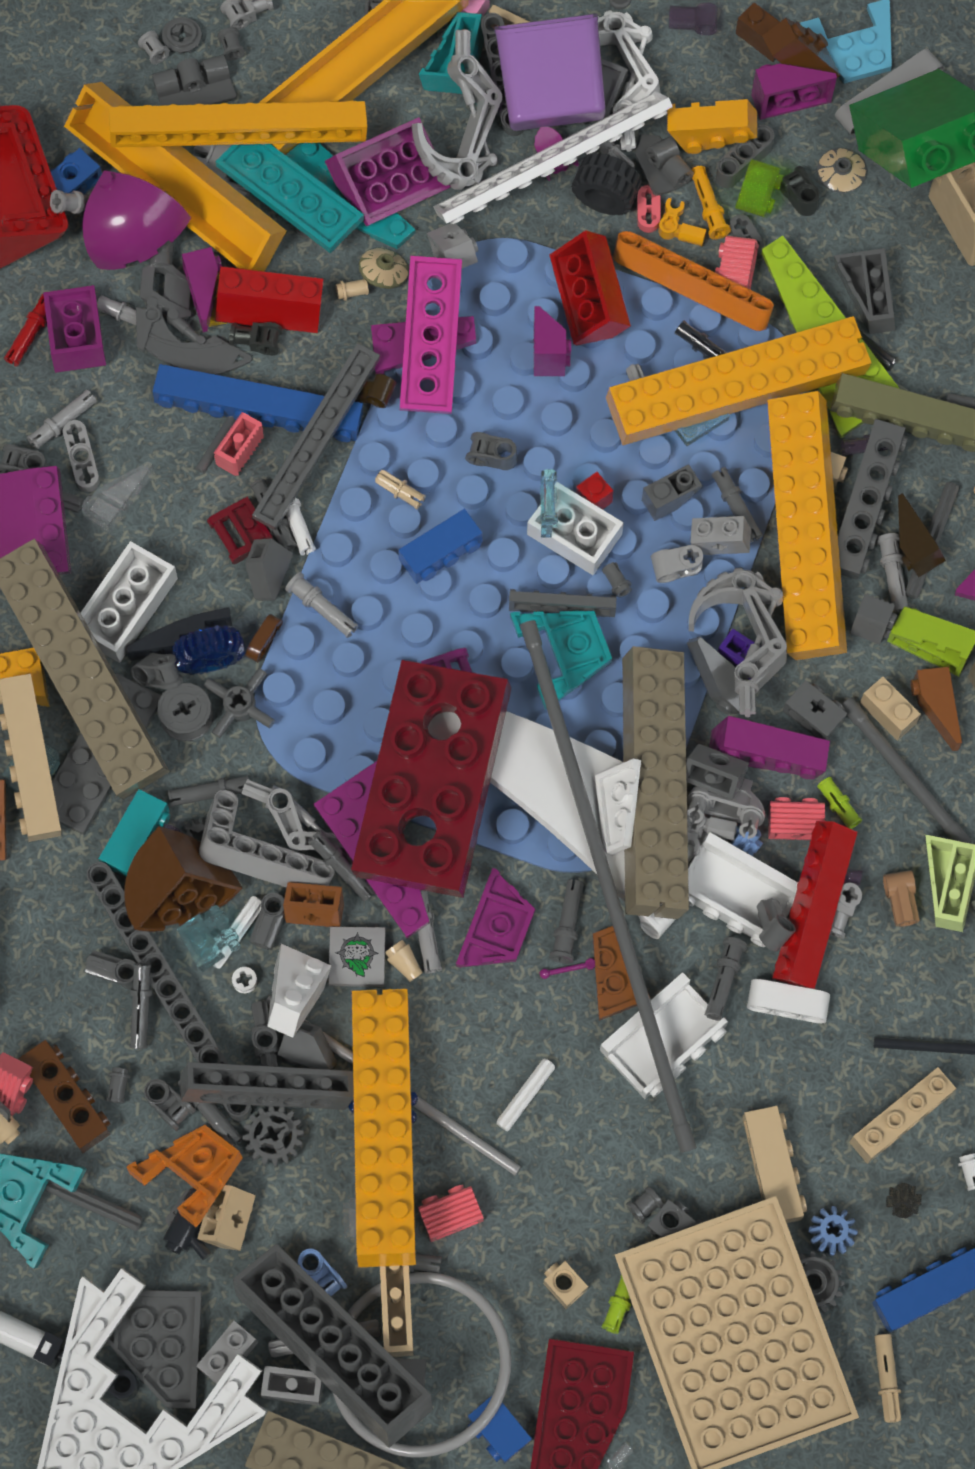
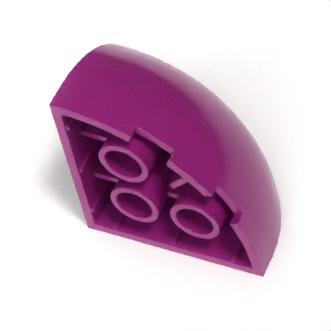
[83,170,191,270]

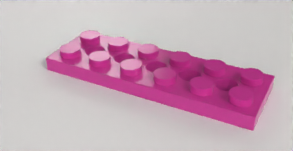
[400,256,462,414]

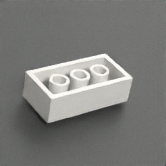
[81,541,178,663]

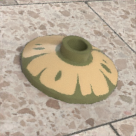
[359,248,409,289]

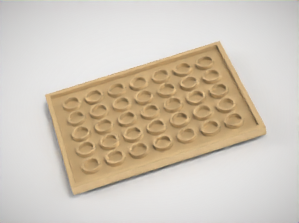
[615,1196,859,1469]

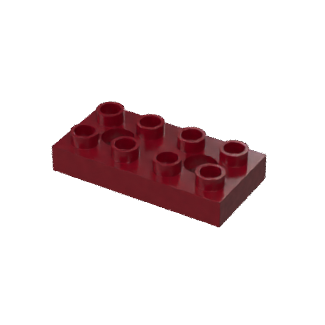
[351,660,512,898]

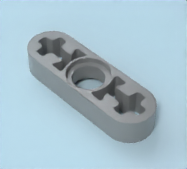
[63,420,100,492]

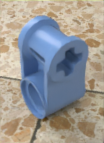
[298,1249,348,1296]

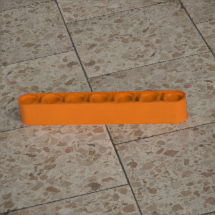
[613,231,774,331]

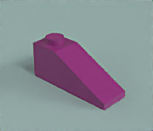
[182,247,222,332]

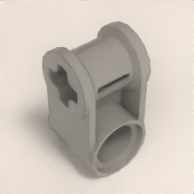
[650,545,703,583]

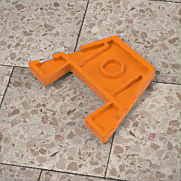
[126,1125,243,1227]

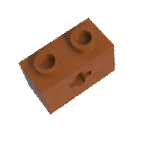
[283,882,344,927]

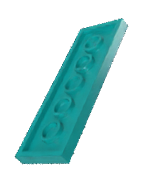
[215,144,364,254]

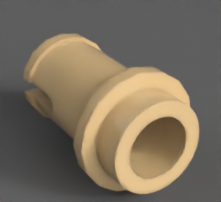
[336,279,369,301]

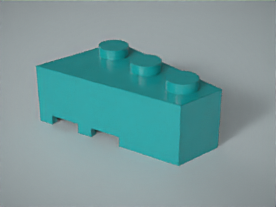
[419,12,484,94]

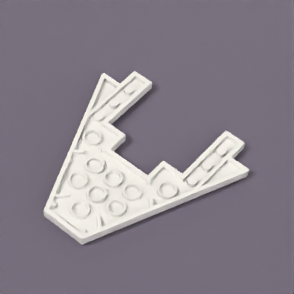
[37,1268,267,1469]

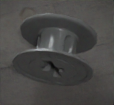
[158,683,213,741]

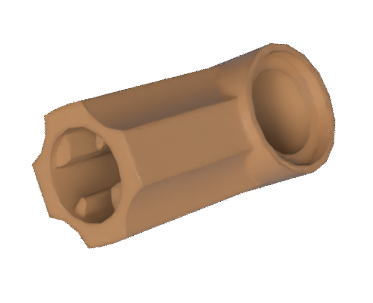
[883,870,920,927]

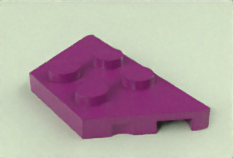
[456,868,535,968]

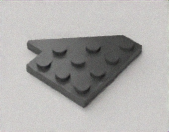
[107,1290,202,1410]

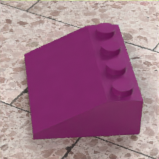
[325,117,451,226]
[0,466,71,575]

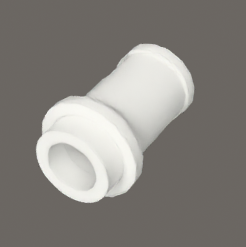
[958,1153,975,1191]

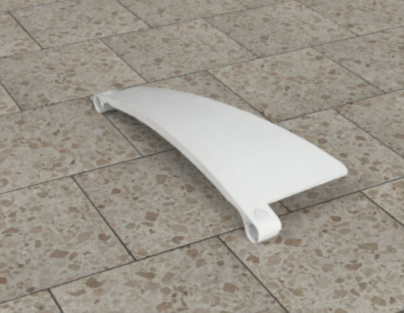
[428,711,719,939]

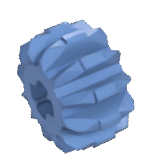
[808,1206,858,1256]

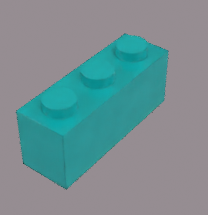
[98,789,171,878]

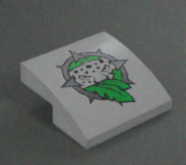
[329,927,385,987]

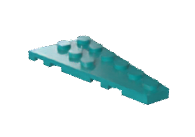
[286,143,415,249]

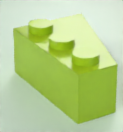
[887,606,975,677]

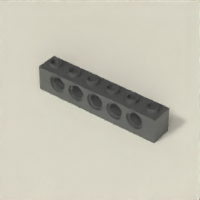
[838,419,908,580]
[180,1062,354,1110]

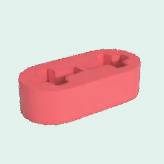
[637,185,660,233]

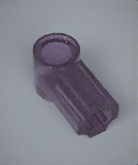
[669,2,718,36]

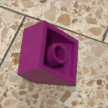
[534,306,571,376]

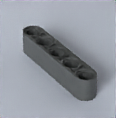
[481,13,524,136]

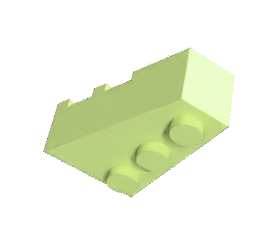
[926,835,975,932]

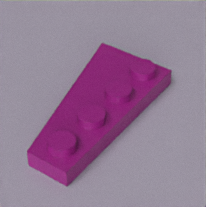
[371,316,476,374]

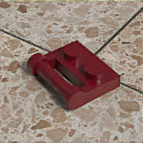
[207,497,273,564]

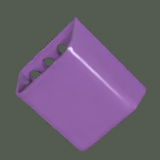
[494,13,605,131]

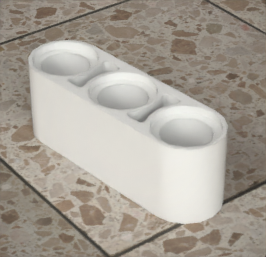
[747,979,830,1024]

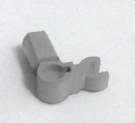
[687,815,738,856]

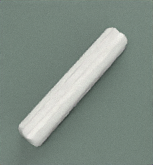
[208,896,261,969]
[497,1058,555,1131]

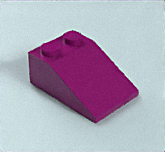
[751,63,837,120]
[43,285,106,373]

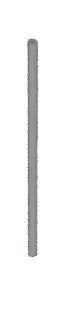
[266,996,521,1176]

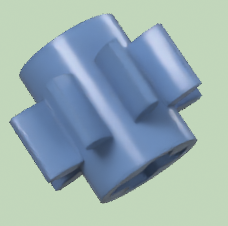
[730,823,763,856]

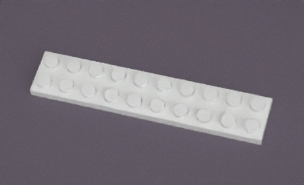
[433,92,673,224]

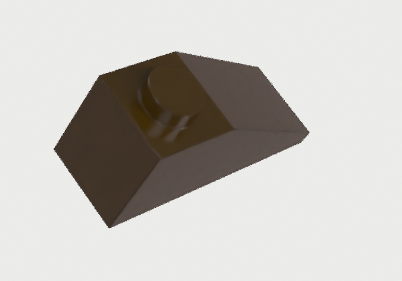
[898,493,946,578]

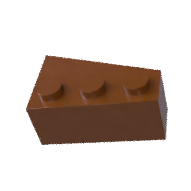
[762,18,841,78]

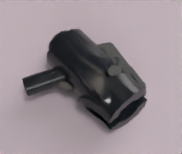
[163,1188,211,1260]

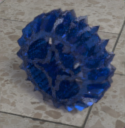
[172,625,245,675]

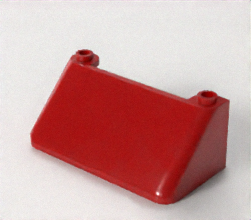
[0,105,68,269]

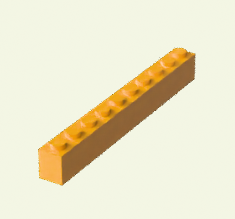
[109,100,367,147]

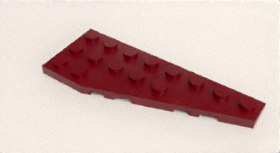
[530,1339,634,1469]

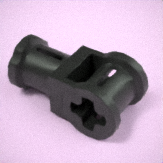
[229,322,283,356]

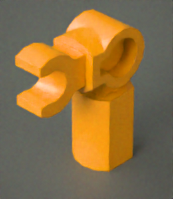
[658,198,707,246]

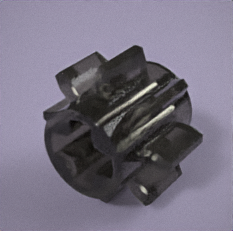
[886,1183,922,1219]

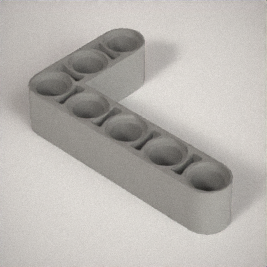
[199,790,335,887]

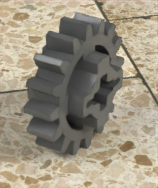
[243,1106,304,1167]

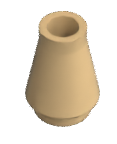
[385,940,423,982]

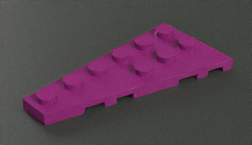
[314,761,430,938]

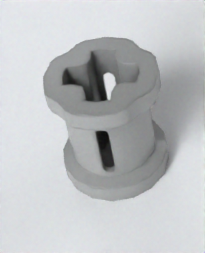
[138,31,170,65]

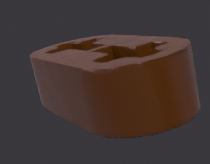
[245,614,283,663]

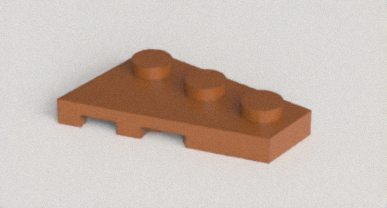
[593,926,650,1021]

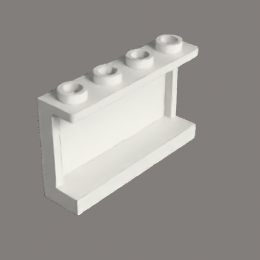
[688,832,798,947]
[600,972,728,1099]

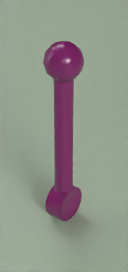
[539,958,595,979]

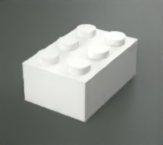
[527,482,624,575]

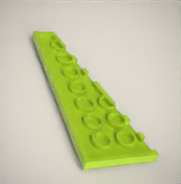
[762,235,900,438]

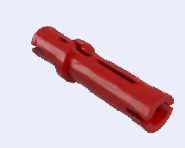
[4,294,47,367]

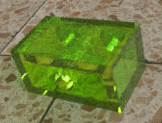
[735,159,784,218]

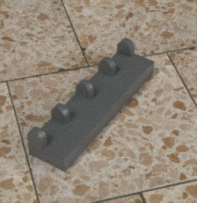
[509,589,617,617]

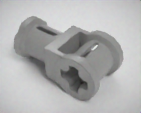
[220,0,274,30]
[830,883,862,939]

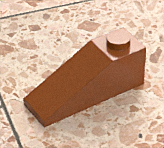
[911,667,962,751]

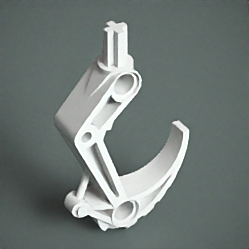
[598,10,661,152]

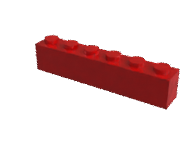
[773,821,858,989]

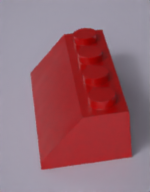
[549,230,631,346]
[215,266,323,334]

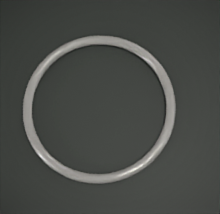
[333,1272,511,1457]

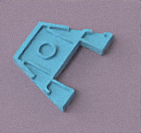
[800,0,892,84]

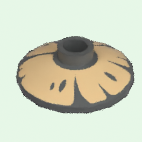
[817,148,867,193]

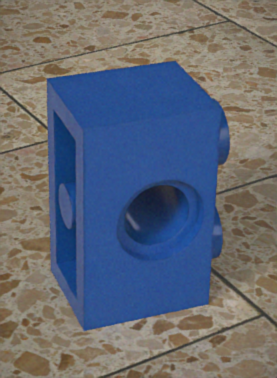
[50,148,102,195]

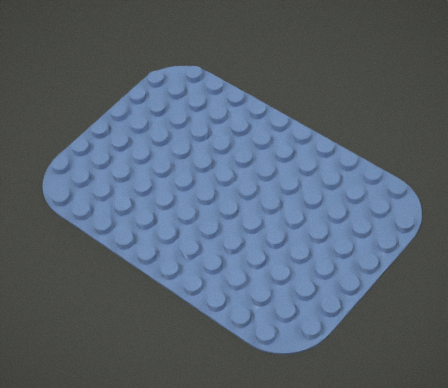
[254,238,810,873]

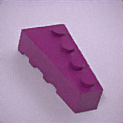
[709,716,830,780]

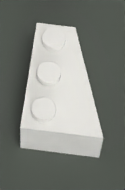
[268,944,331,1038]

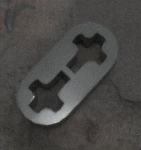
[730,215,764,260]

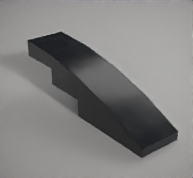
[127,607,233,661]

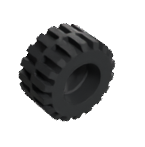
[571,153,641,216]

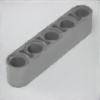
[835,49,944,135]

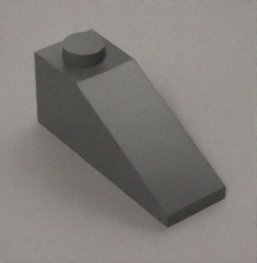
[687,637,749,715]

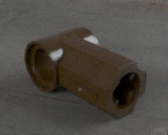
[354,374,397,408]

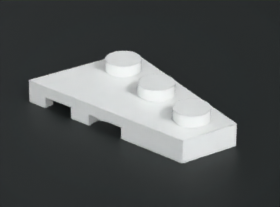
[595,758,641,855]

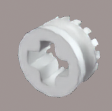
[232,967,257,994]

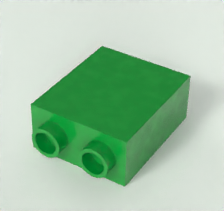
[849,69,975,188]

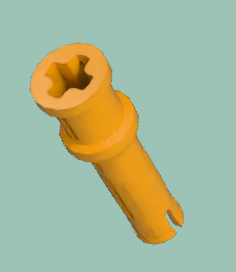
[692,165,731,240]

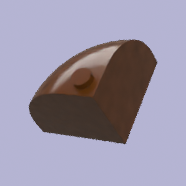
[124,826,242,932]

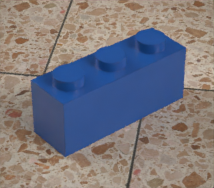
[398,508,482,584]

